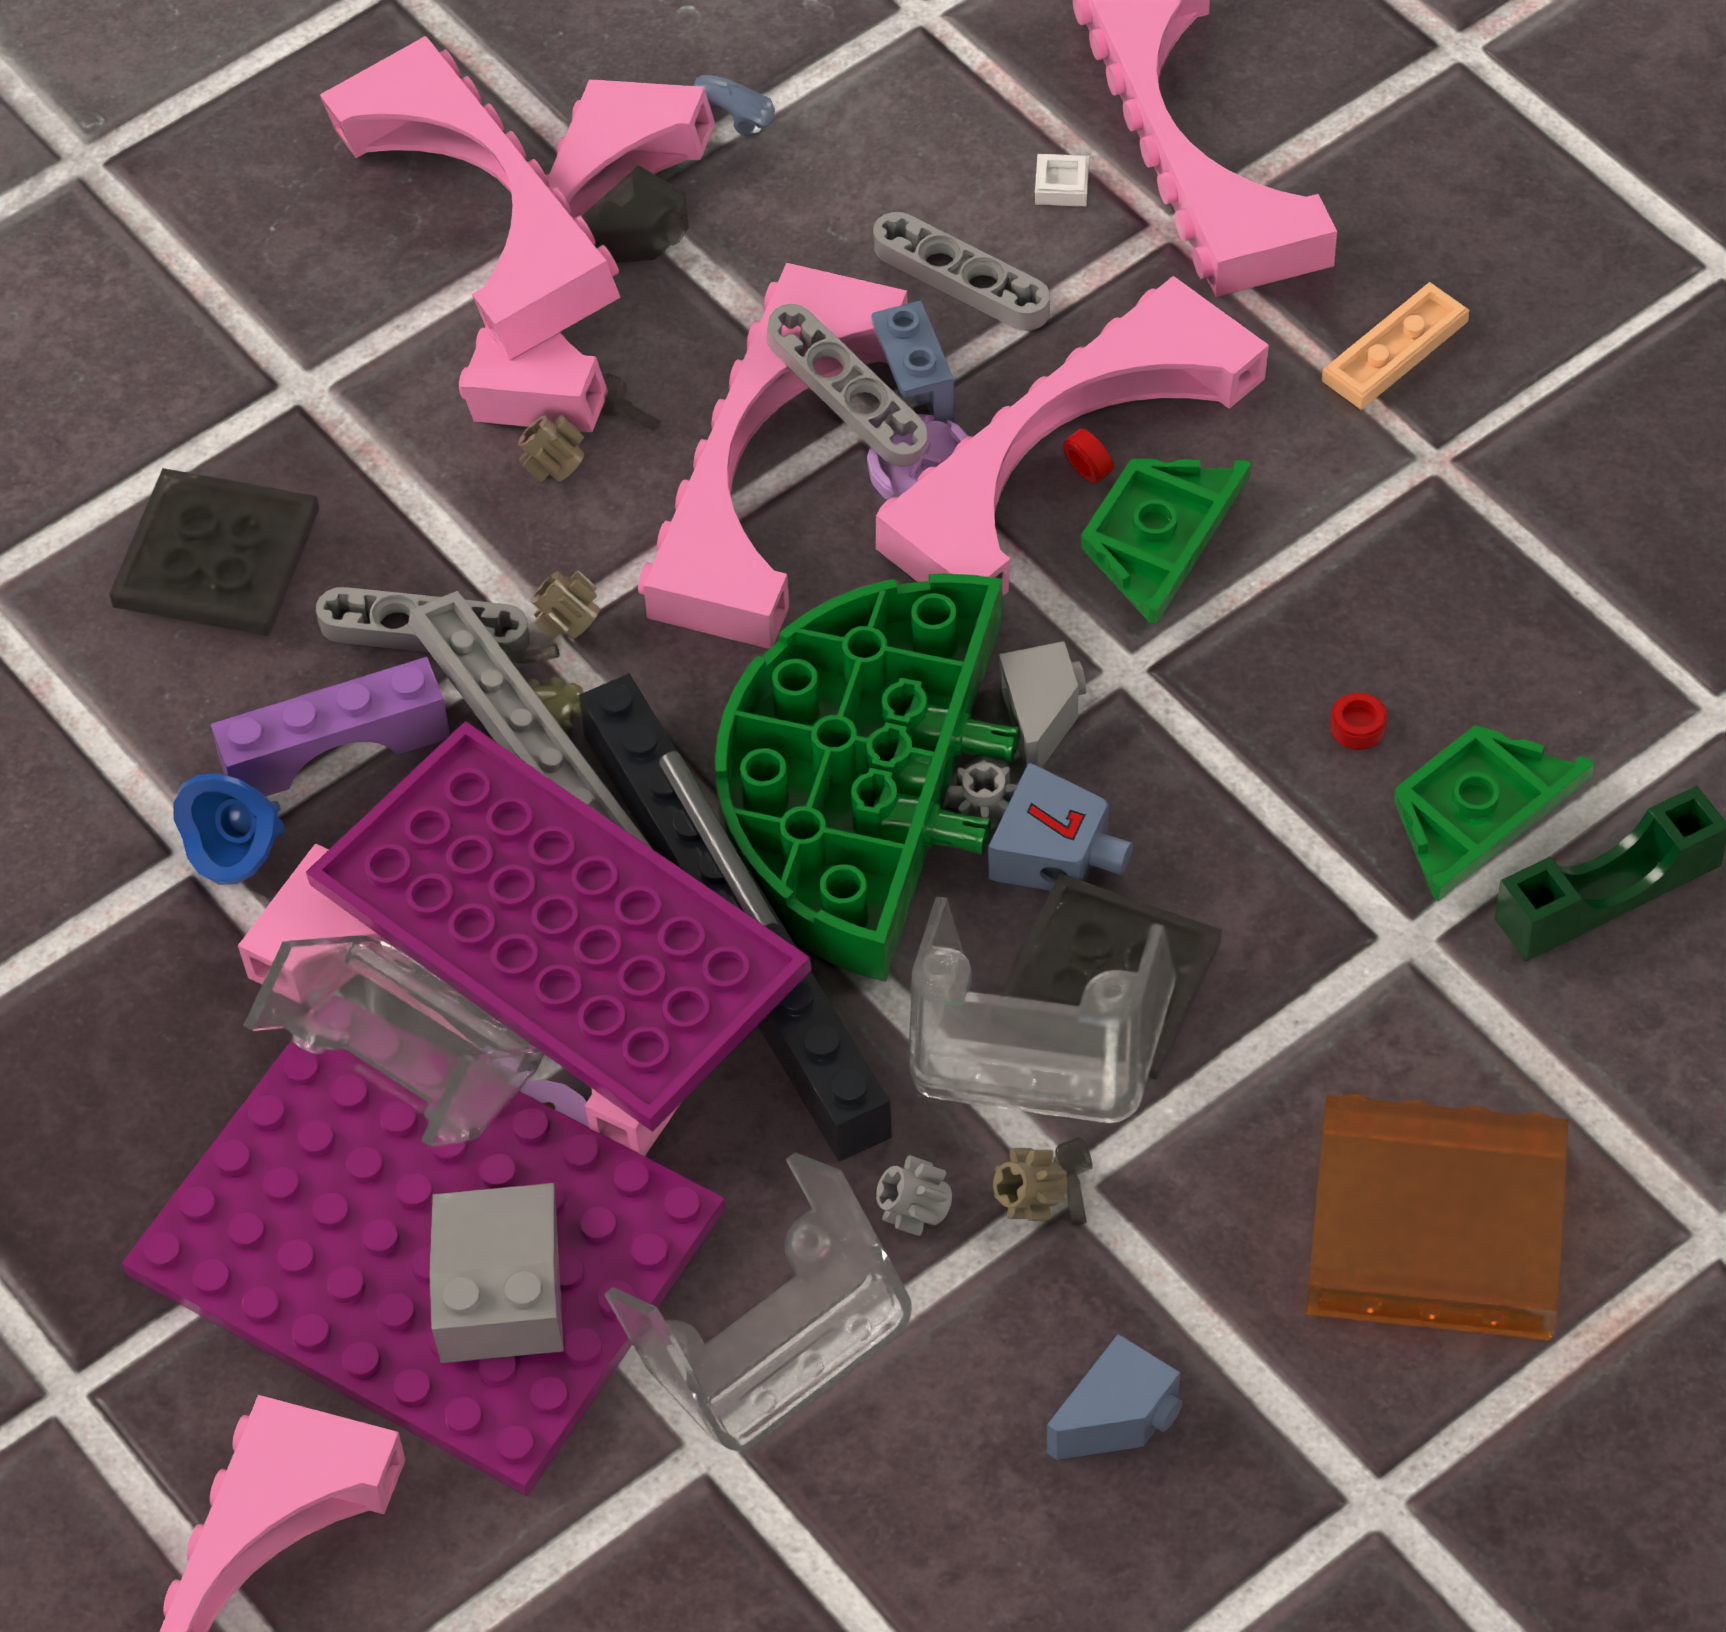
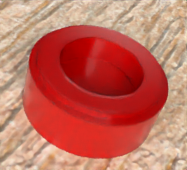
[1063,428,1114,483]
[1330,692,1388,750]

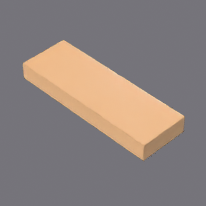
[1322,282,1469,410]

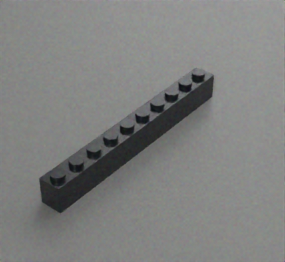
[579,673,892,1162]

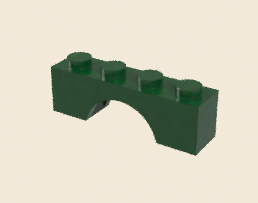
[1495,785,1726,961]

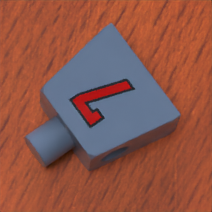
[988,763,1133,895]

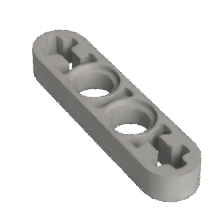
[873,212,1050,330]
[766,304,928,467]
[316,587,529,660]

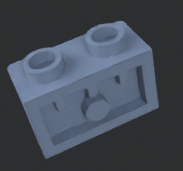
[871,300,955,423]

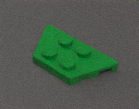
[1081,458,1251,625]
[1394,725,1595,901]

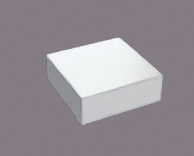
[1035,154,1089,207]

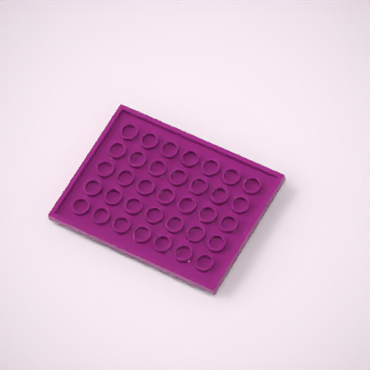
[121,992,726,1496]

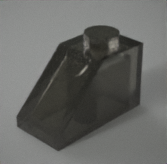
[581,165,689,263]

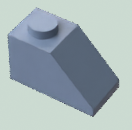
[1047,1334,1183,1460]

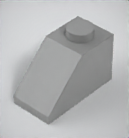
[999,641,1086,770]

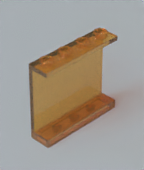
[1306,1094,1569,1340]

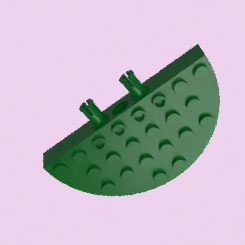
[715,573,1020,982]

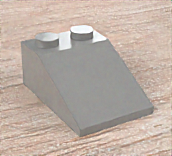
[430,1183,564,1363]

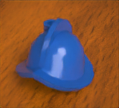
[173,773,285,885]

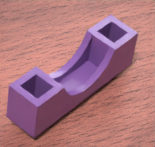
[211,657,450,797]

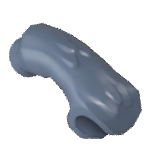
[693,75,775,136]

